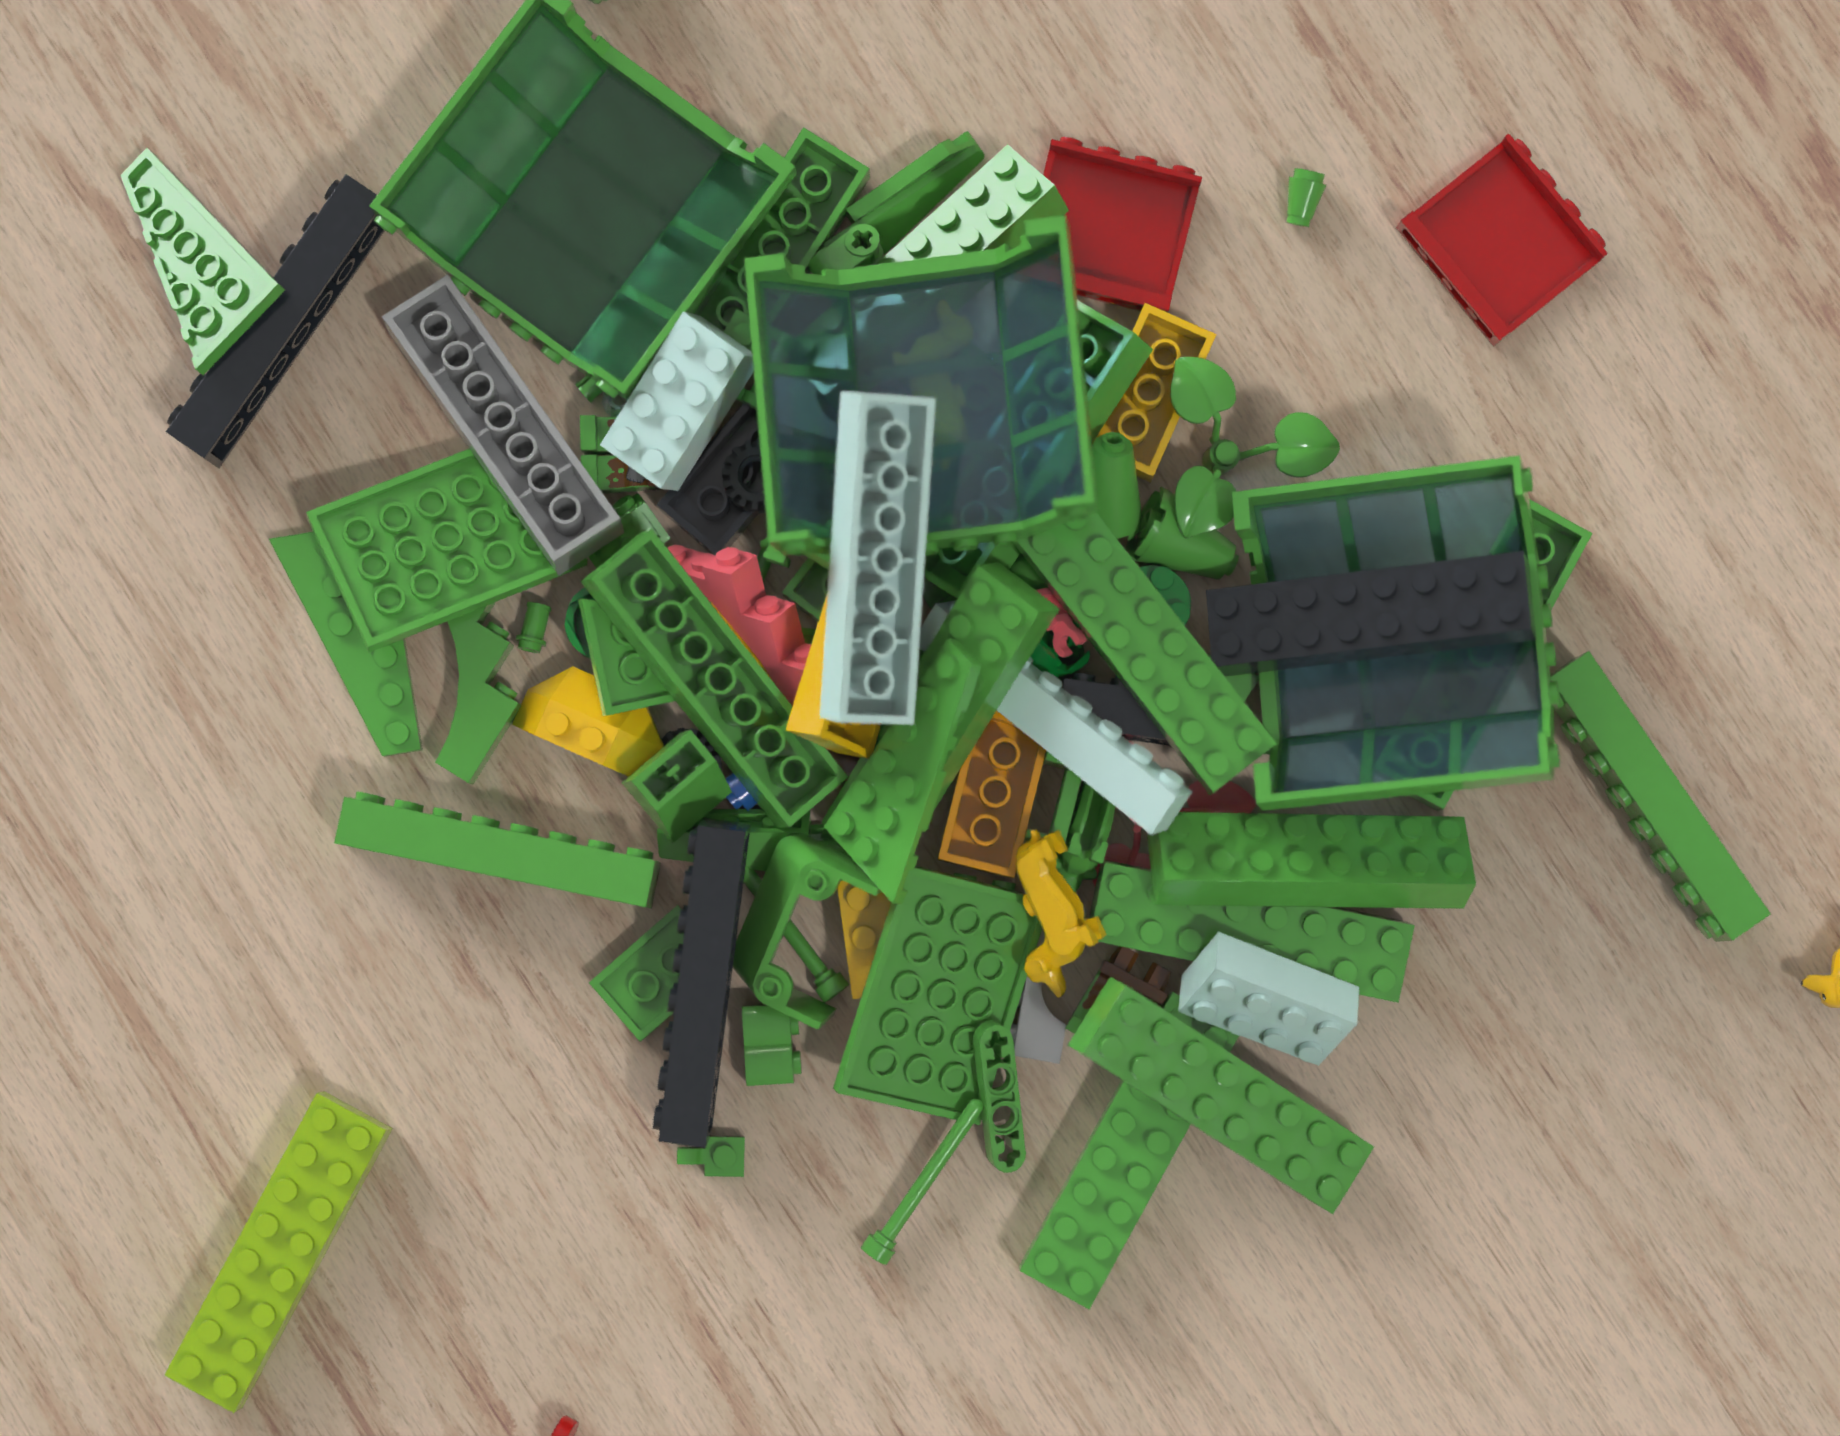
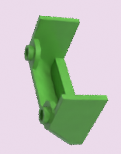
[733,833,881,1030]

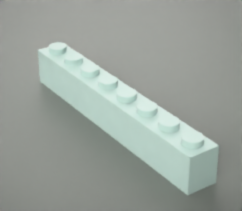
[919,601,1192,835]

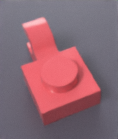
[1036,588,1087,658]

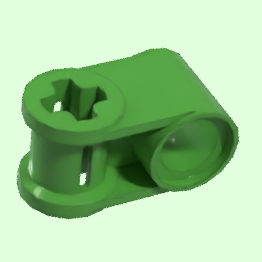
[808,224,884,275]

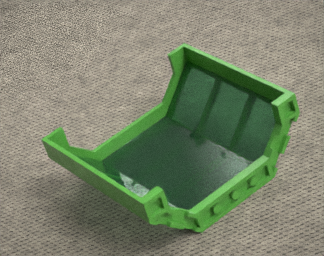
[369,0,797,400]

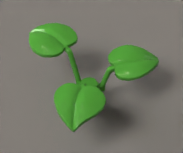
[1170,357,1340,538]

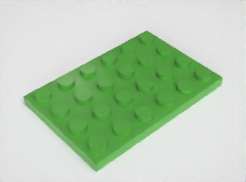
[306,449,588,652]
[833,866,1042,1125]

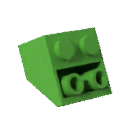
[622,730,732,843]

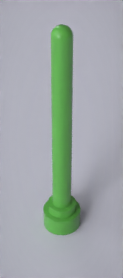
[744,867,849,1003]
[861,1099,983,1265]

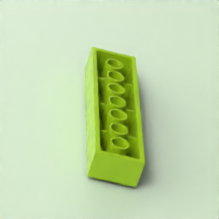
[164,1091,393,1413]

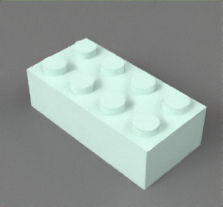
[600,312,754,491]
[1178,932,1359,1066]

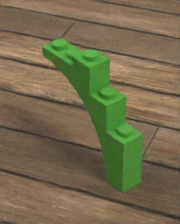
[435,602,521,785]

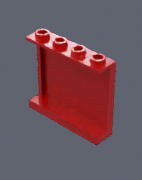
[1396,134,1608,347]
[1016,137,1202,313]

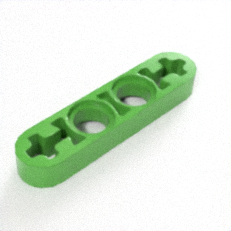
[973,1021,1026,1173]

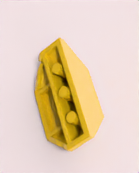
[512,666,664,777]

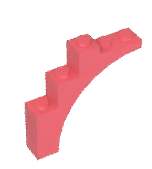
[667,544,829,750]

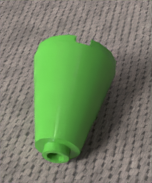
[1070,432,1142,541]
[1126,487,1239,580]

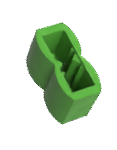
[742,1005,802,1086]

